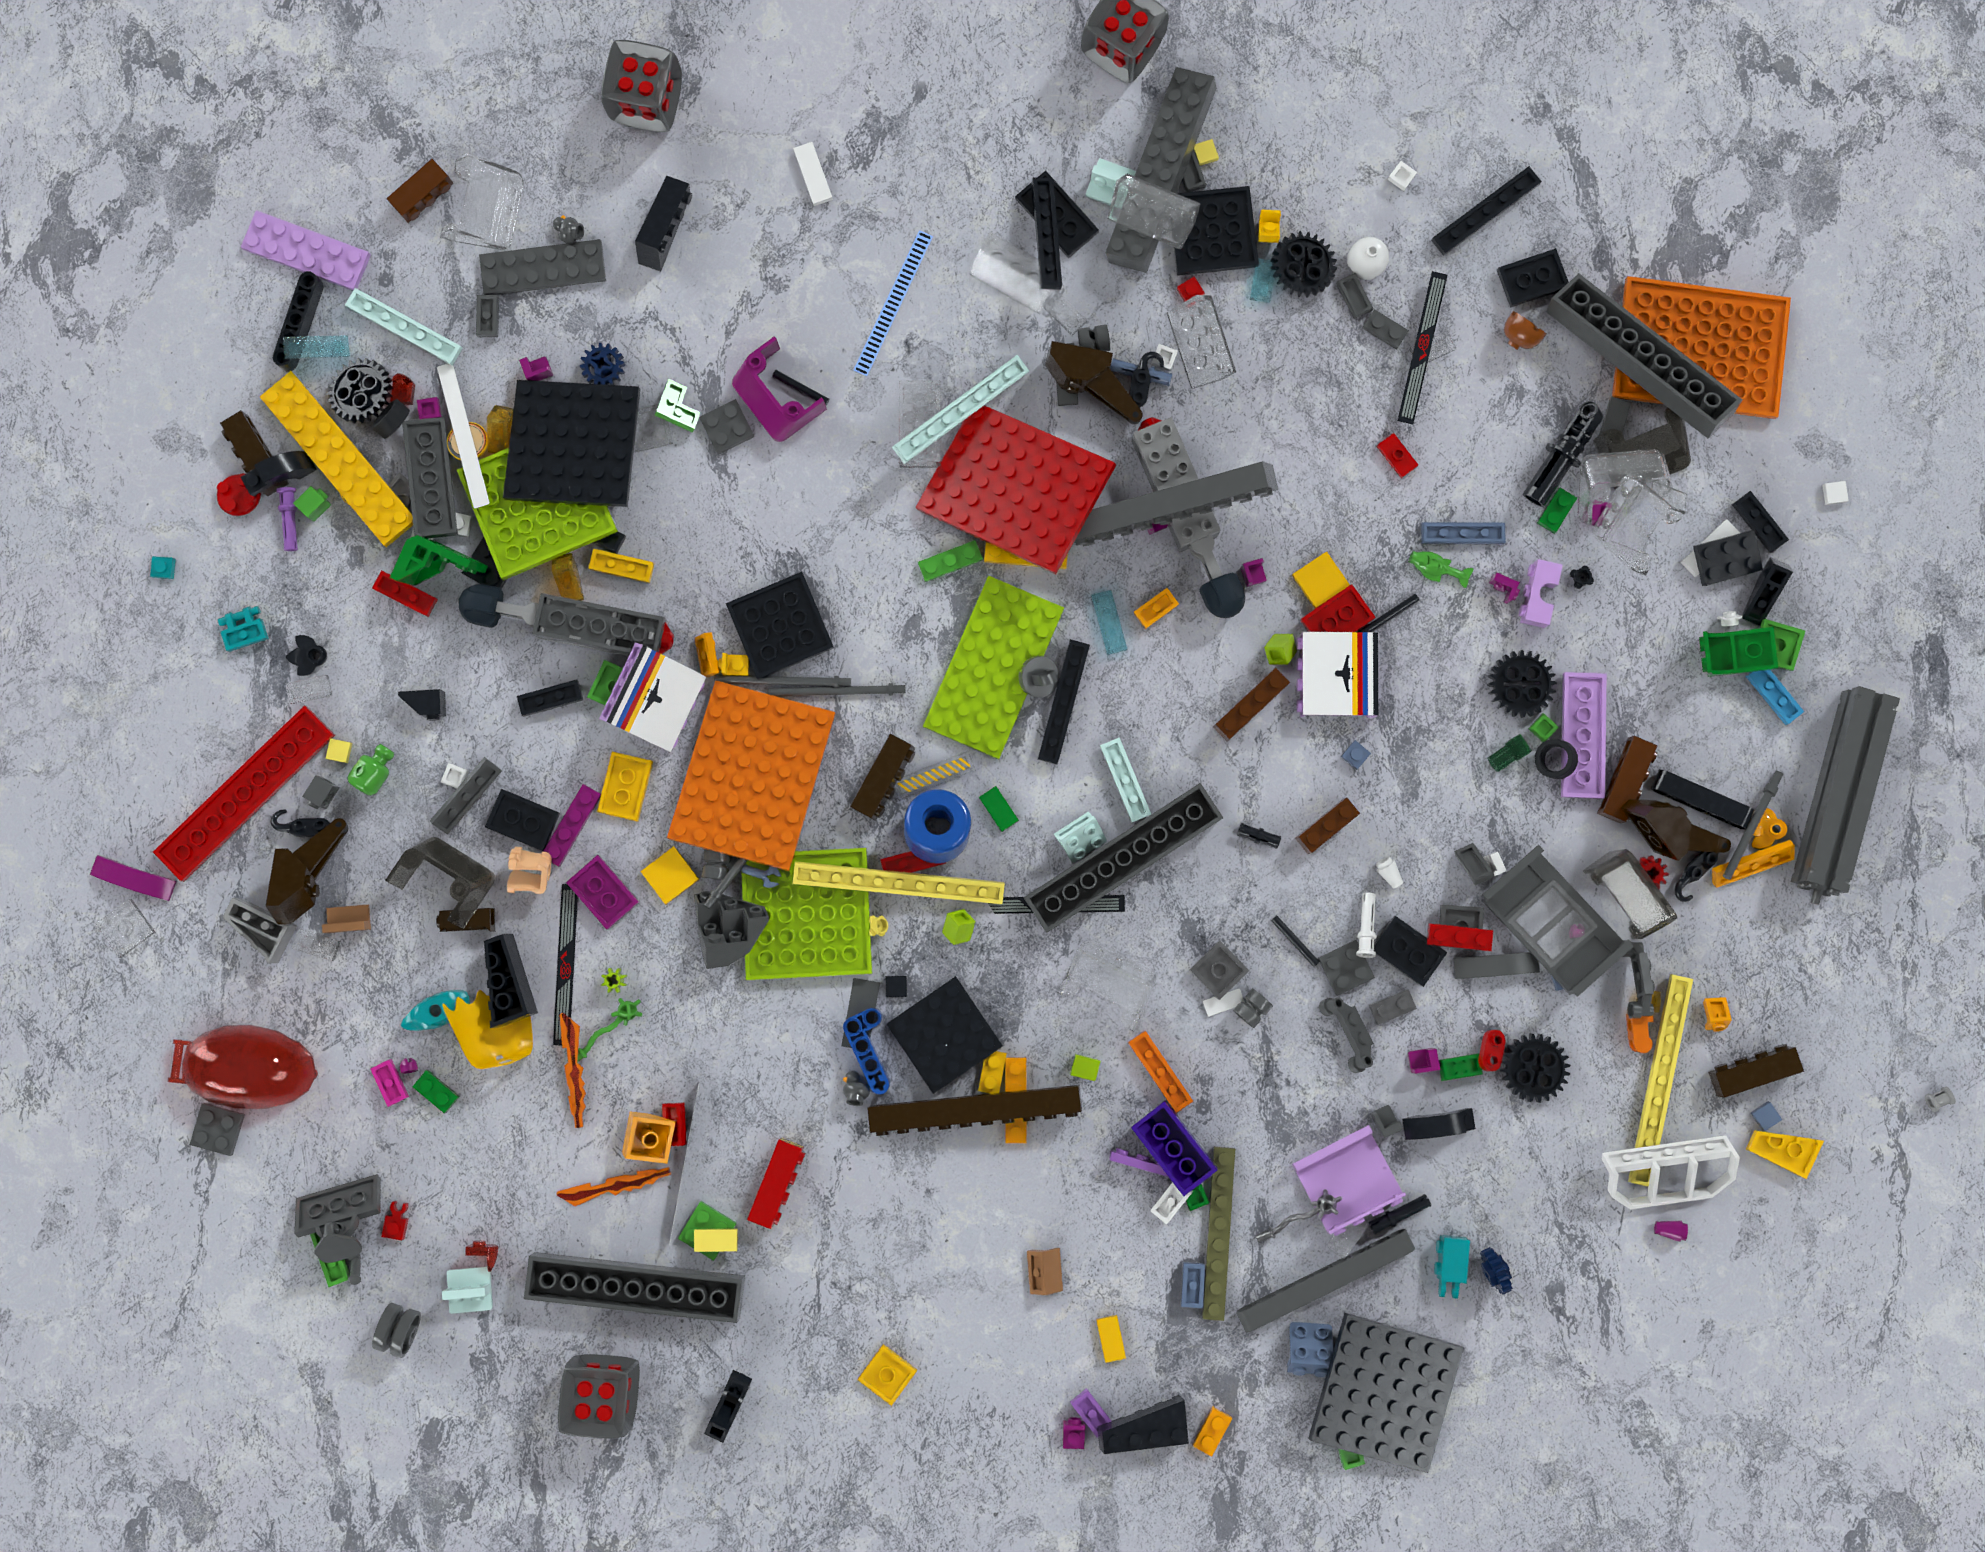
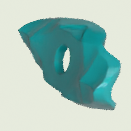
[401,990,470,1031]

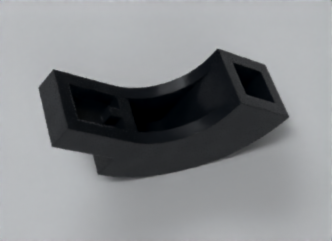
[241,451,317,496]
[1402,1108,1476,1140]
[704,1370,752,1443]

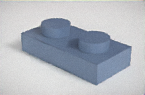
[1181,1262,1205,1308]

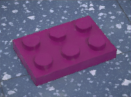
[566,855,639,930]

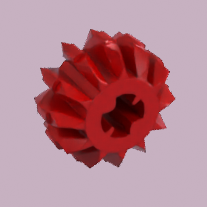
[1631,855,1669,891]

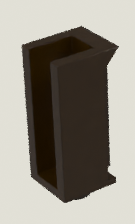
[436,908,495,932]

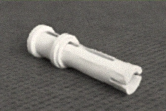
[1356,893,1377,958]

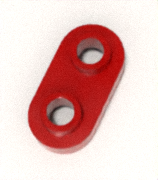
[1478,1030,1506,1072]

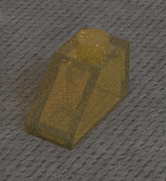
[487,405,514,454]
[552,553,584,601]

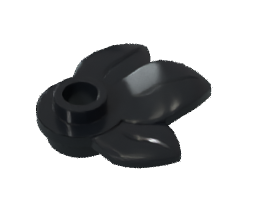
[286,635,327,676]

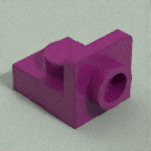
[1489,572,1520,604]
[1063,1417,1085,1449]

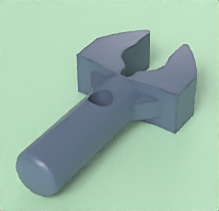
[742,865,782,888]

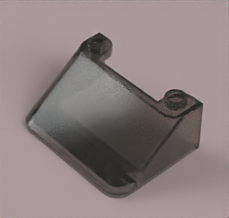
[1593,407,1691,493]

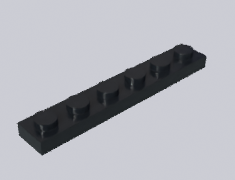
[1431,166,1542,256]
[1032,177,1062,290]
[1037,639,1090,765]

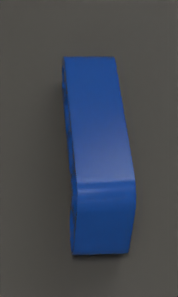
[843,1008,890,1094]

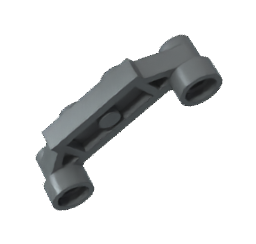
[1623,940,1655,1019]
[1319,997,1374,1073]

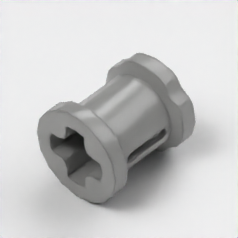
[1925,1087,1956,1112]

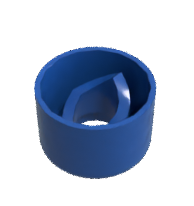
[904,789,971,863]

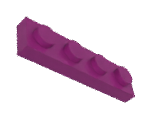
[543,784,601,867]

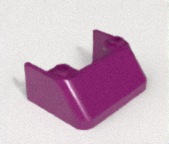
[732,336,827,442]

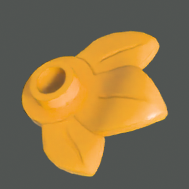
[1752,808,1787,849]

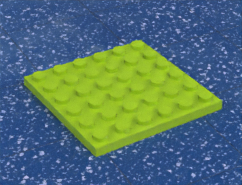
[457,448,618,581]
[741,848,873,980]

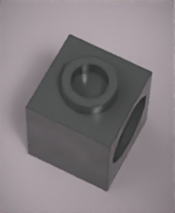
[302,775,340,809]

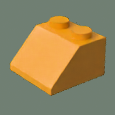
[622,1111,675,1164]

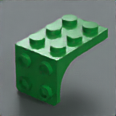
[1699,627,1778,677]

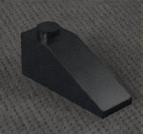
[1742,557,1793,626]

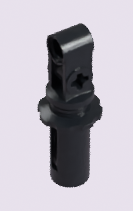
[1523,401,1603,507]

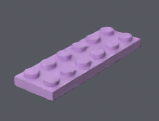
[241,210,371,290]
[1561,672,1607,799]

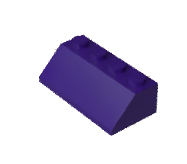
[1131,1100,1218,1196]

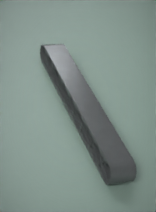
[1236,1229,1415,1333]

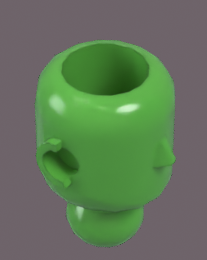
[347,744,394,796]

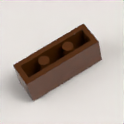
[386,159,454,223]
[1295,797,1360,854]

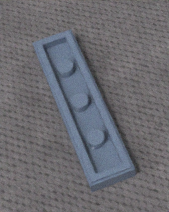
[1421,522,1506,544]

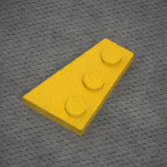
[1746,1130,1824,1179]

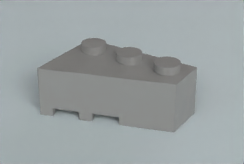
[223,898,297,964]

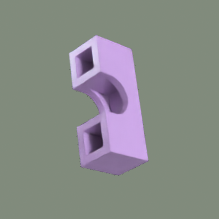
[1519,559,1563,628]

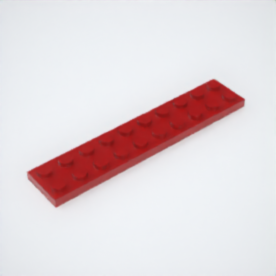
[153,705,335,882]

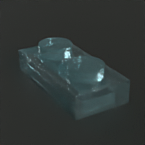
[1249,258,1275,303]

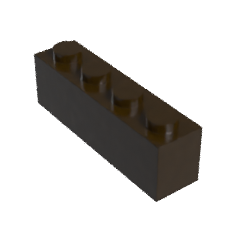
[220,410,289,496]
[850,733,915,821]
[1708,1044,1804,1098]

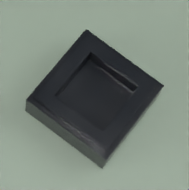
[885,976,907,997]

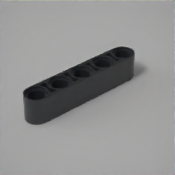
[272,271,324,372]
[1651,769,1754,830]

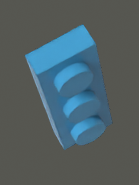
[1745,670,1805,725]

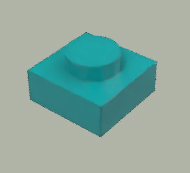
[150,556,176,579]

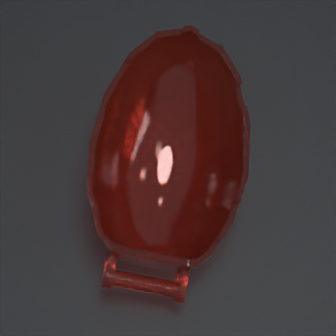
[167,1025,318,1109]

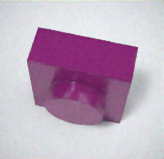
[417,397,442,419]

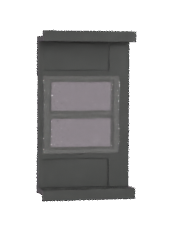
[1481,844,1634,997]

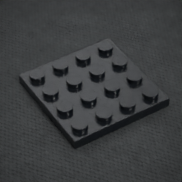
[1170,186,1259,276]
[725,572,834,680]
[887,976,1003,1094]

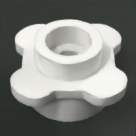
[1717,611,1742,626]

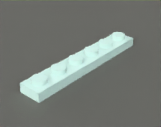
[345,288,463,366]

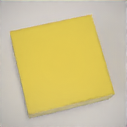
[1194,139,1219,166]
[325,739,353,763]

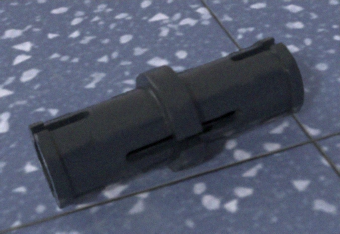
[1237,823,1281,849]

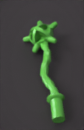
[567,998,642,1066]

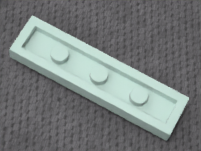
[1100,737,1151,823]

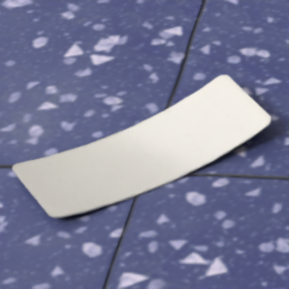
[1203,989,1244,1017]

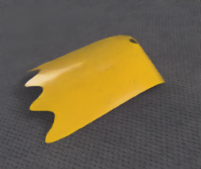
[442,990,533,1069]

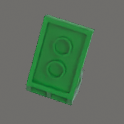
[390,535,488,586]

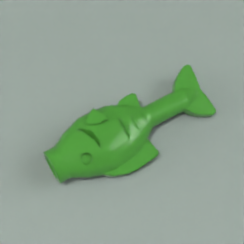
[1408,551,1474,588]

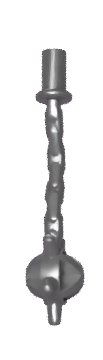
[1256,1189,1342,1243]

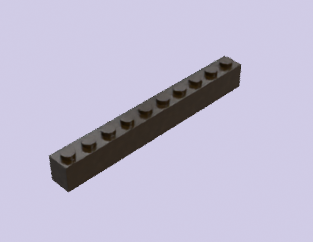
[867,1085,1082,1136]

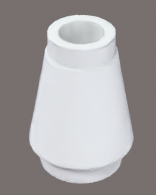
[1375,856,1403,889]

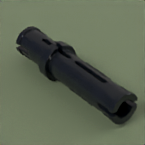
[1368,1194,1432,1235]

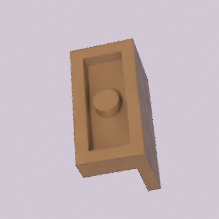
[322,904,371,933]
[1027,1248,1063,1295]

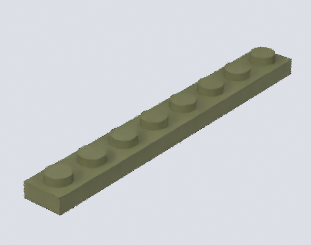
[1202,1146,1236,1321]

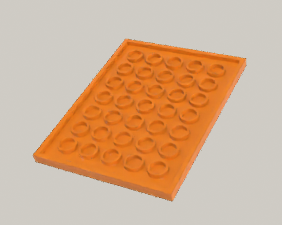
[1612,276,1791,419]
[667,680,836,872]

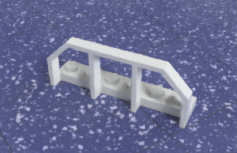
[1602,1136,1740,1209]

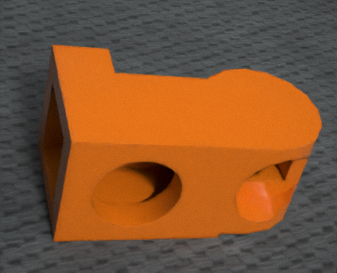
[1626,1014,1654,1053]

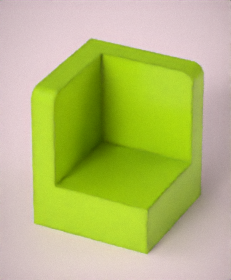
[1264,634,1297,665]
[942,909,976,945]
[1070,1054,1101,1081]

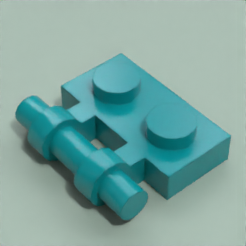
[218,606,269,652]

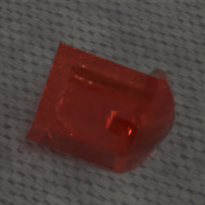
[390,373,416,405]
[465,1240,498,1272]

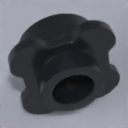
[1570,566,1594,589]

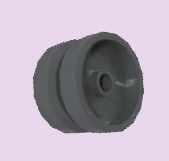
[372,1302,421,1358]

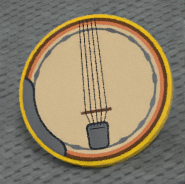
[447,422,488,460]

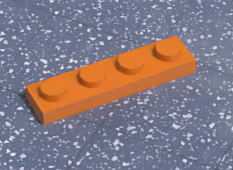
[1128,1031,1193,1113]

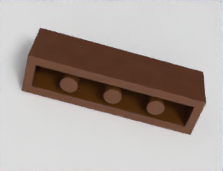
[1213,668,1290,742]
[1597,735,1658,823]

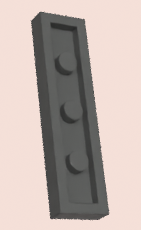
[430,757,502,835]

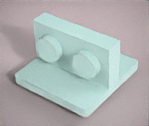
[1086,158,1136,209]
[1054,811,1107,863]
[442,1266,493,1314]

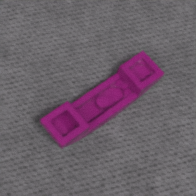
[90,855,177,901]

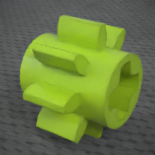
[601,968,627,993]

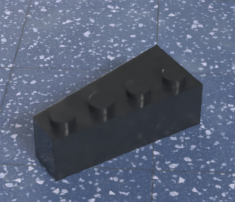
[635,175,692,272]
[484,934,538,1028]
[1097,1395,1189,1454]

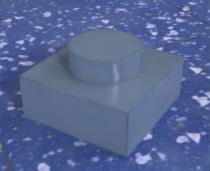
[1341,740,1371,770]

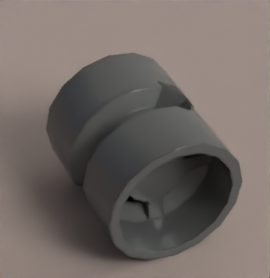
[1078,324,1110,352]
[701,849,731,879]
[1233,988,1273,1028]

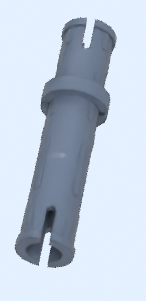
[1110,358,1172,386]

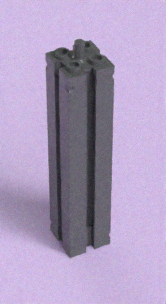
[1791,686,1900,905]

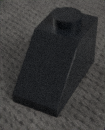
[398,689,446,721]

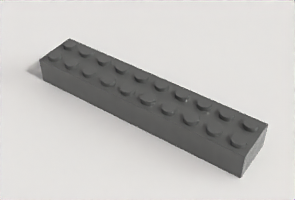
[1105,67,1217,273]
[1546,273,1742,439]
[1074,461,1278,547]
[1024,783,1223,933]
[524,1252,745,1323]

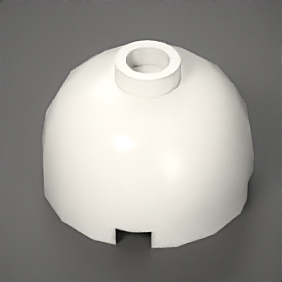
[1347,237,1389,280]

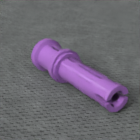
[276,487,298,551]

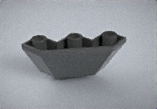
[694,891,769,969]

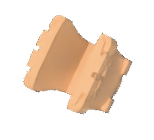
[507,846,552,894]

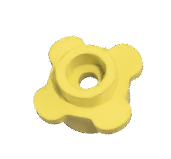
[869,915,888,936]

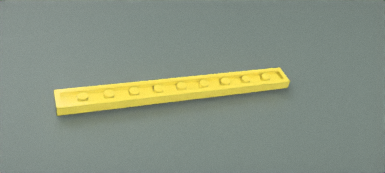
[793,862,1005,904]
[1628,974,1693,1187]

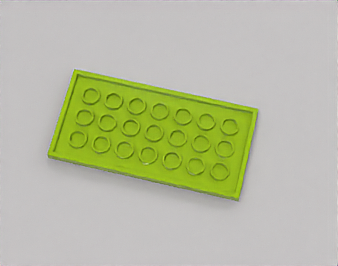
[923,575,1064,760]

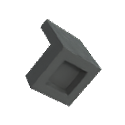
[1370,1105,1404,1138]

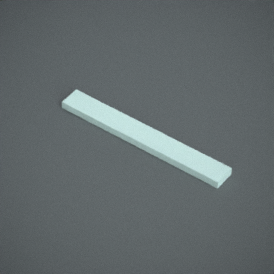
[892,355,1029,464]

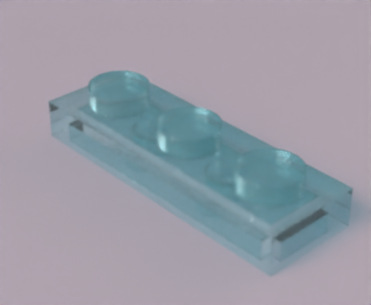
[283,335,350,359]
[1091,590,1127,656]

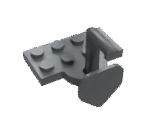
[294,1174,381,1285]

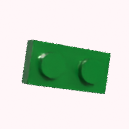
[1537,487,1577,534]
[412,1070,460,1114]

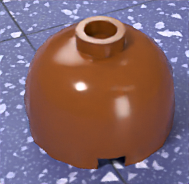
[1504,311,1547,350]

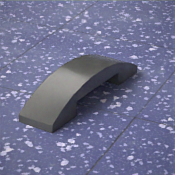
[1453,952,1540,979]

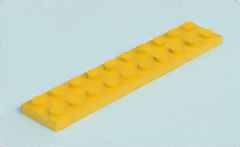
[260,371,413,548]

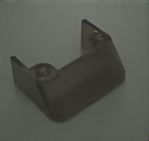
[385,837,495,929]
[1583,849,1678,939]

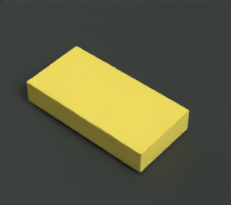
[694,1229,738,1252]

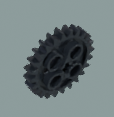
[1270,231,1337,298]
[327,358,393,424]
[1487,650,1557,718]
[1500,1033,1571,1103]

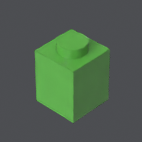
[293,486,332,521]

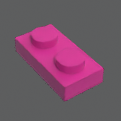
[370,1059,409,1107]

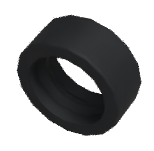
[372,399,410,439]
[1535,739,1578,779]

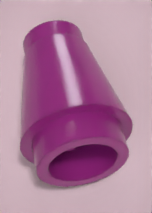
[1654,1221,1688,1242]

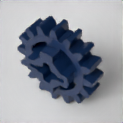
[580,343,626,385]
[1480,1247,1513,1295]

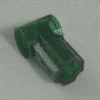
[1487,734,1532,772]

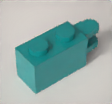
[1434,1235,1470,1299]

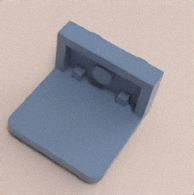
[1287,1322,1333,1377]

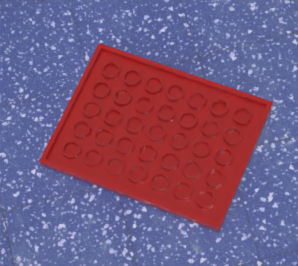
[915,405,1117,575]

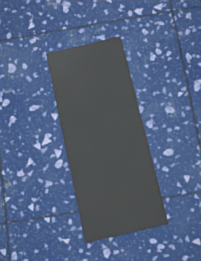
[841,978,880,1051]

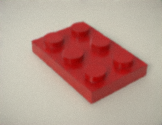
[1300,584,1376,632]

